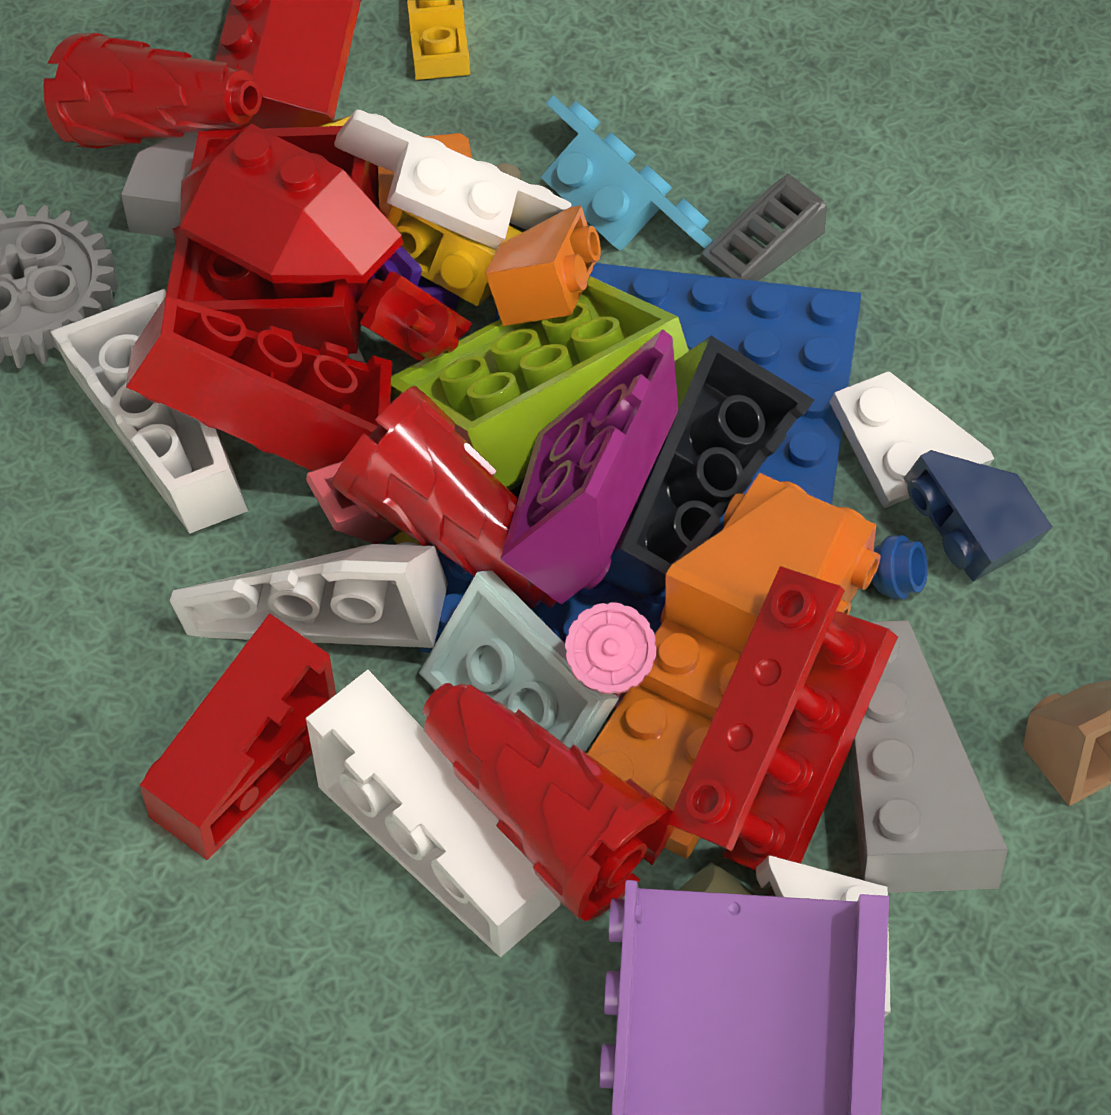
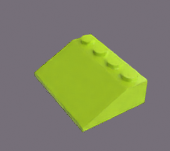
[390,276,689,490]

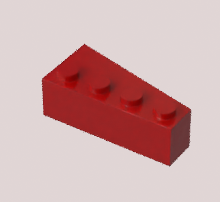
[126,295,392,472]

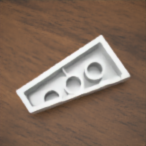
[306,670,560,957]

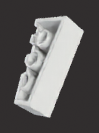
[50,289,248,534]

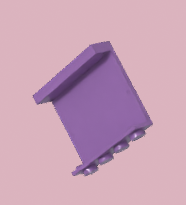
[600,880,889,1115]

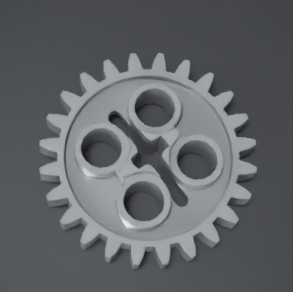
[0,205,118,368]

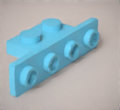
[541,95,713,250]

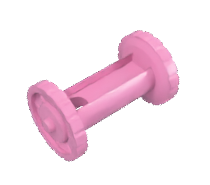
[565,602,656,708]

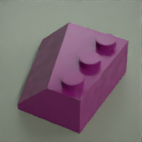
[500,329,679,604]

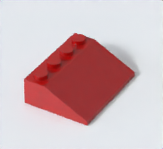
[166,126,379,354]

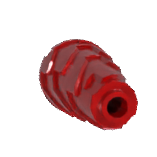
[43,33,262,149]
[331,386,557,609]
[423,683,674,922]

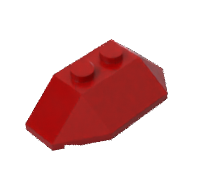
[180,124,403,283]

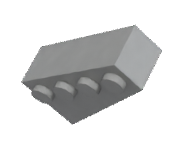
[848,620,1008,893]

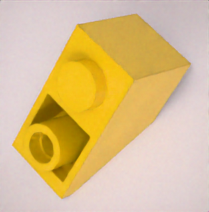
[387,205,522,306]

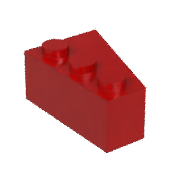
[139,613,336,860]

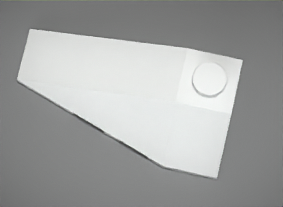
[170,542,448,648]

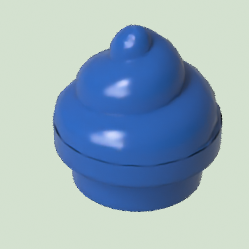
[871,535,928,599]

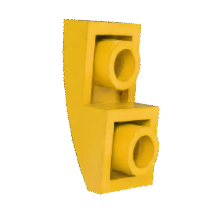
[407,0,471,80]

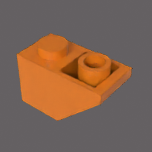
[485,205,601,326]

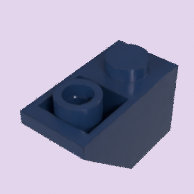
[903,450,1053,582]

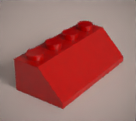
[214,0,361,130]

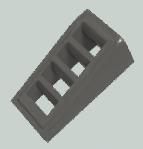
[701,174,827,281]

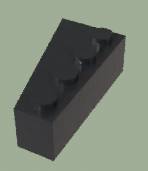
[603,335,815,600]

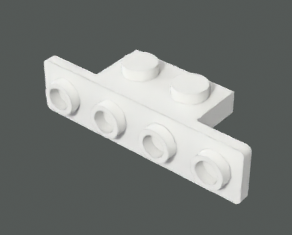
[334,110,571,249]

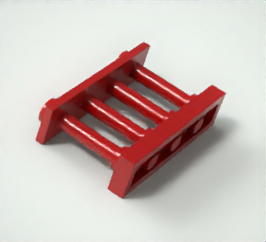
[667,566,898,872]

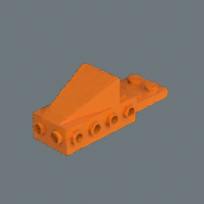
[587,473,881,859]

